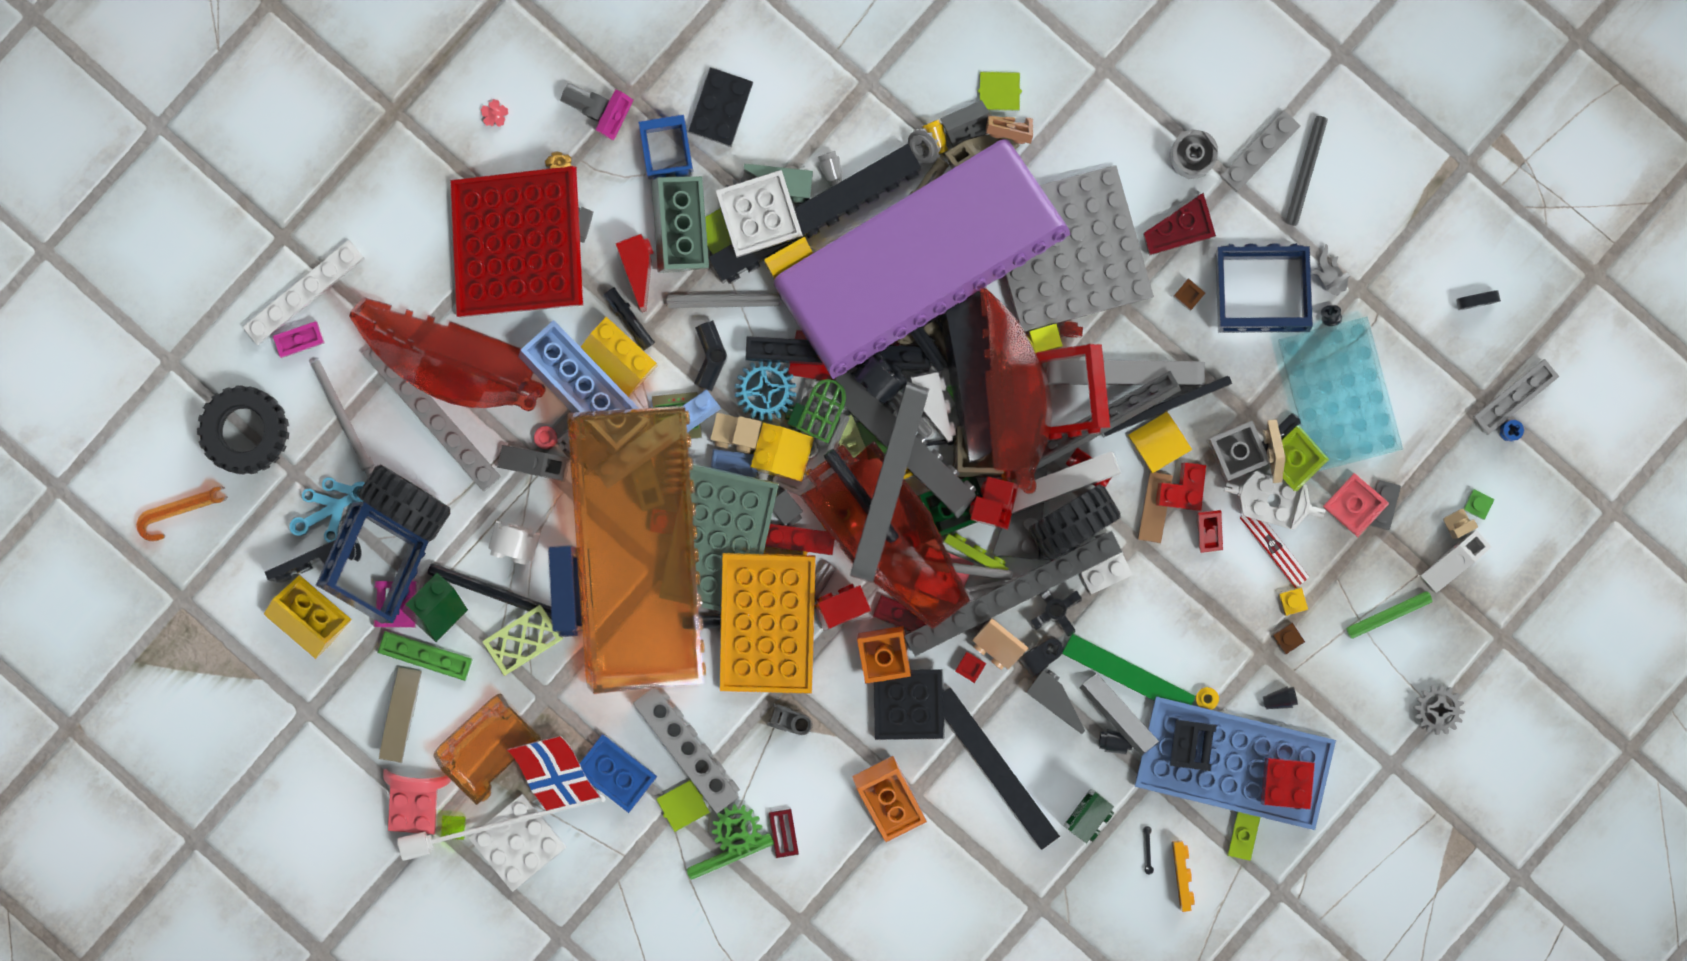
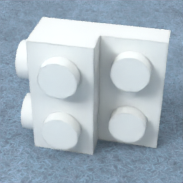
[1074,531,1132,595]

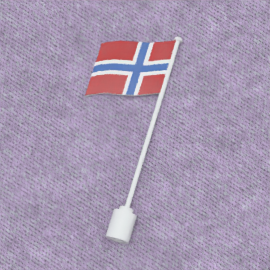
[398,736,606,861]

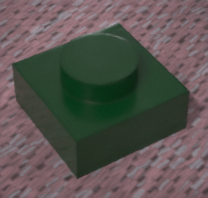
[785,403,805,428]

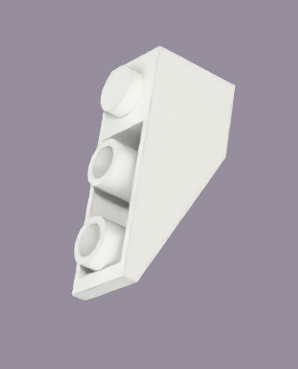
[911,372,956,442]
[1421,530,1492,593]

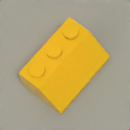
[581,317,658,397]
[264,575,352,659]

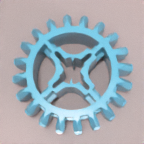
[735,361,796,421]

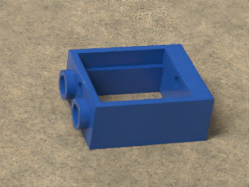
[639,115,694,180]

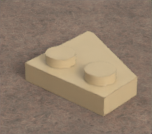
[1263,419,1285,483]

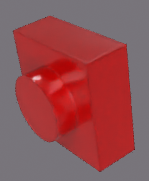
[955,652,987,683]

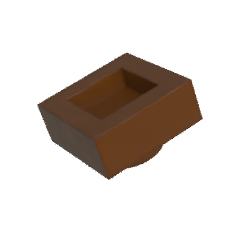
[1173,278,1206,311]
[1272,623,1305,655]

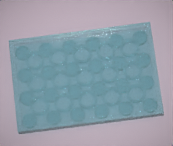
[1278,316,1403,472]

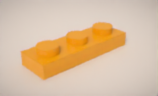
[1172,840,1195,912]

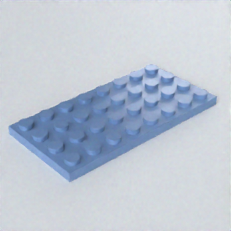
[1134,697,1336,830]

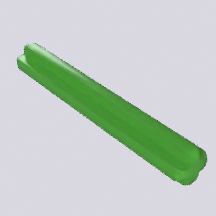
[1346,591,1433,639]
[686,833,774,880]

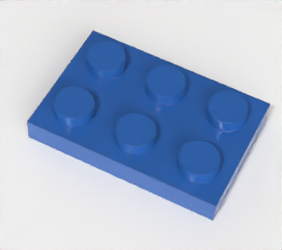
[580,734,658,813]

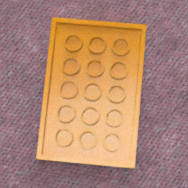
[720,553,816,694]

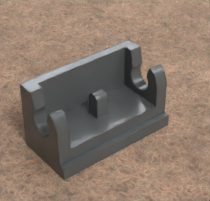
[940,100,990,148]

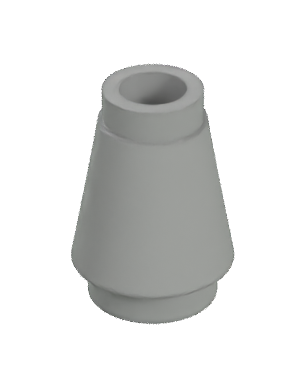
[818,151,842,186]

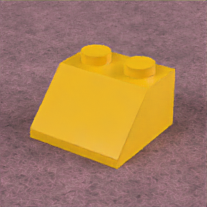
[764,237,813,280]
[751,423,814,482]

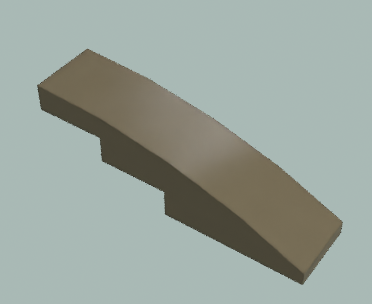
[379,667,422,763]

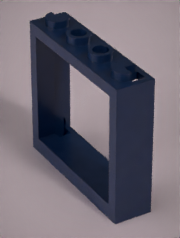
[1215,243,1313,333]
[316,502,429,624]
[548,546,583,637]

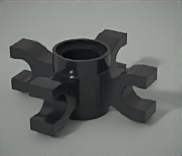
[1031,590,1082,637]

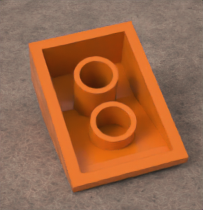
[852,756,927,842]

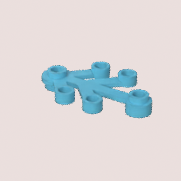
[289,477,365,542]

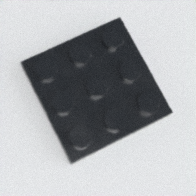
[874,669,945,740]

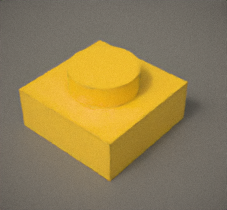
[1279,587,1308,616]

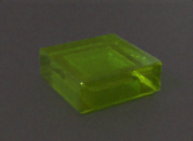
[441,815,466,840]

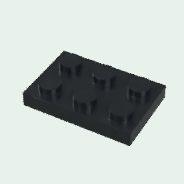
[688,67,754,147]

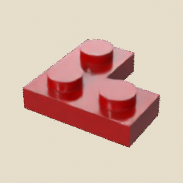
[1156,462,1206,511]

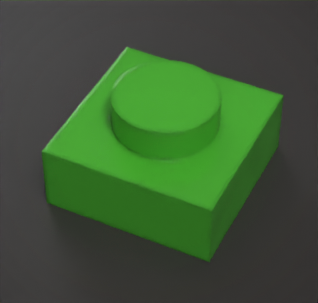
[1463,489,1495,520]

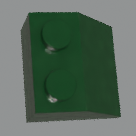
[403,573,468,642]

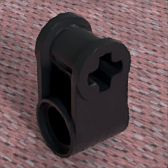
[1019,638,1063,677]

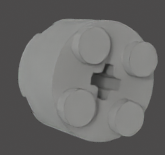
[1170,130,1218,179]

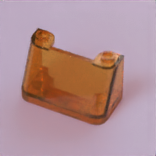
[434,693,544,805]

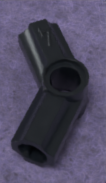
[694,320,728,392]

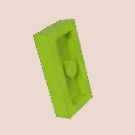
[1227,812,1261,861]

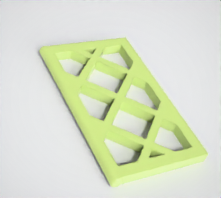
[482,605,563,676]

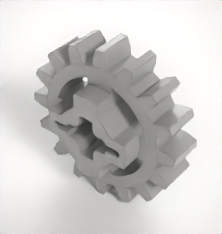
[1413,685,1465,735]

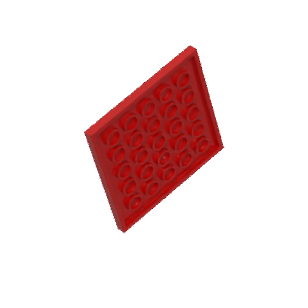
[450,166,583,317]

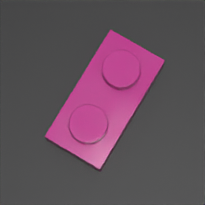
[596,89,634,141]
[273,321,325,358]

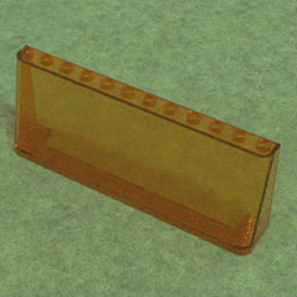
[568,406,706,694]

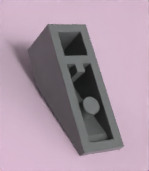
[1026,670,1085,734]

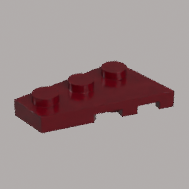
[1143,193,1216,256]

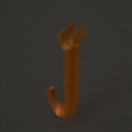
[136,486,228,541]

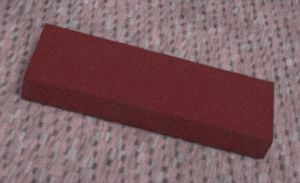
[873,595,939,632]

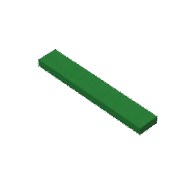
[1062,634,1196,705]

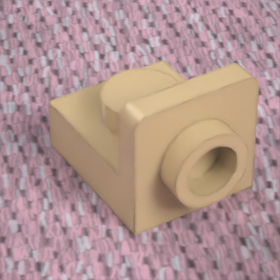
[1443,509,1478,539]

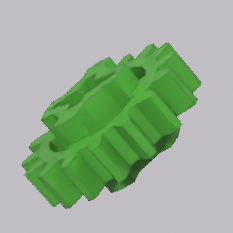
[712,804,763,855]

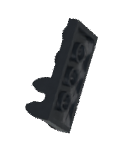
[264,539,362,583]

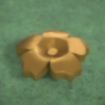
[544,152,572,168]

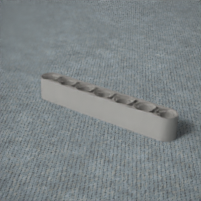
[1046,360,1205,386]

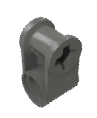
[767,703,813,735]

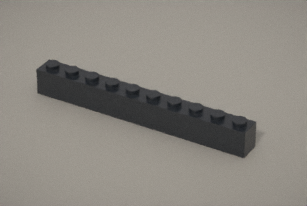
[708,144,921,284]

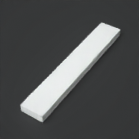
[1012,451,1121,514]

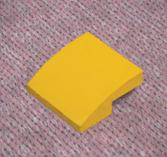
[1128,412,1192,474]

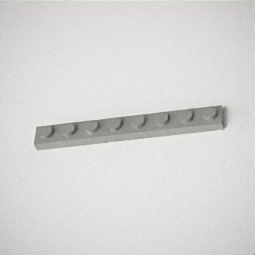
[363,339,501,492]

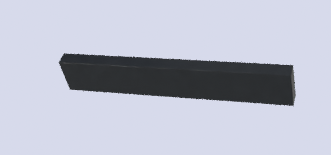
[1102,376,1233,438]

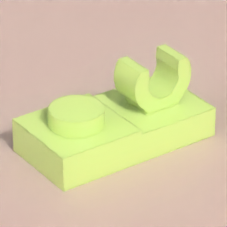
[839,415,869,466]

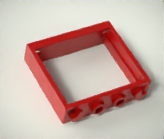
[1011,344,1110,442]

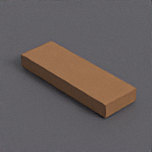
[1138,471,1173,543]

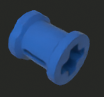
[1499,420,1524,442]

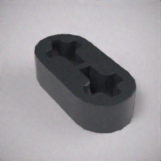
[1456,290,1501,311]

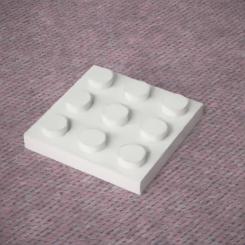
[716,170,803,257]
[469,794,566,892]

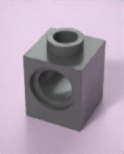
[773,489,803,526]

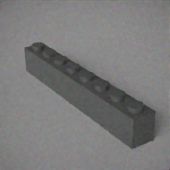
[828,370,976,518]

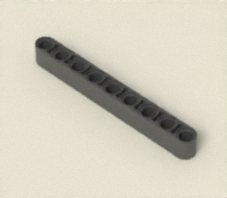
[850,382,929,583]

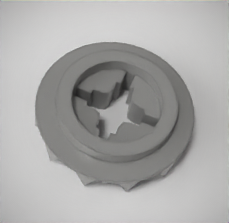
[908,128,941,164]

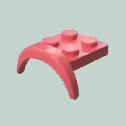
[383,769,452,835]

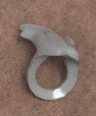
[1311,244,1350,296]

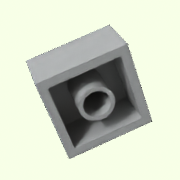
[1207,421,1270,482]

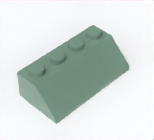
[651,176,709,273]

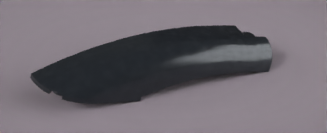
[940,290,1005,462]

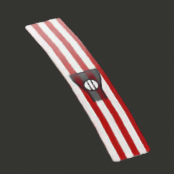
[1240,516,1309,588]

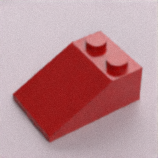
[615,234,654,313]

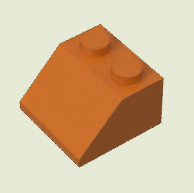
[857,626,911,684]

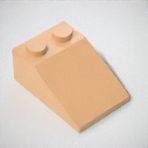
[972,618,1028,670]

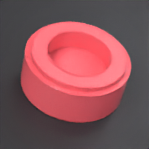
[534,426,558,449]

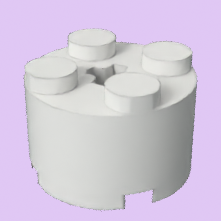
[488,521,540,565]

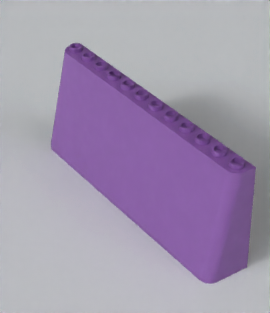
[774,139,1071,379]

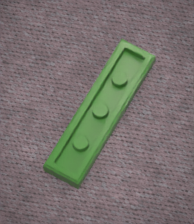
[377,631,473,681]

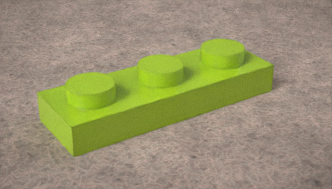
[944,533,1009,570]

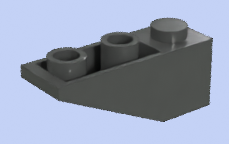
[497,445,570,482]

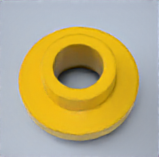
[1196,687,1219,710]

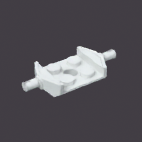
[1224,471,1326,530]

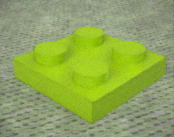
[1282,426,1329,491]

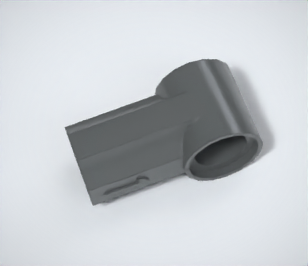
[560,83,609,122]

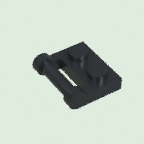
[1170,719,1217,771]

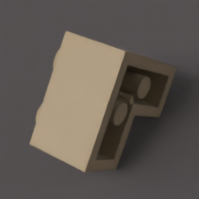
[711,413,762,454]

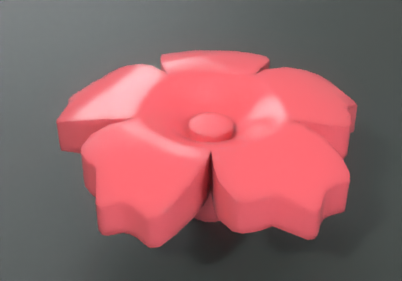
[480,99,509,127]

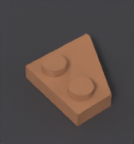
[986,116,1033,144]

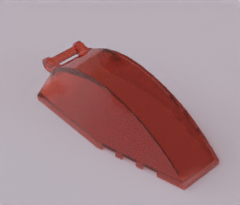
[981,288,1052,494]
[349,297,546,411]
[800,441,970,629]

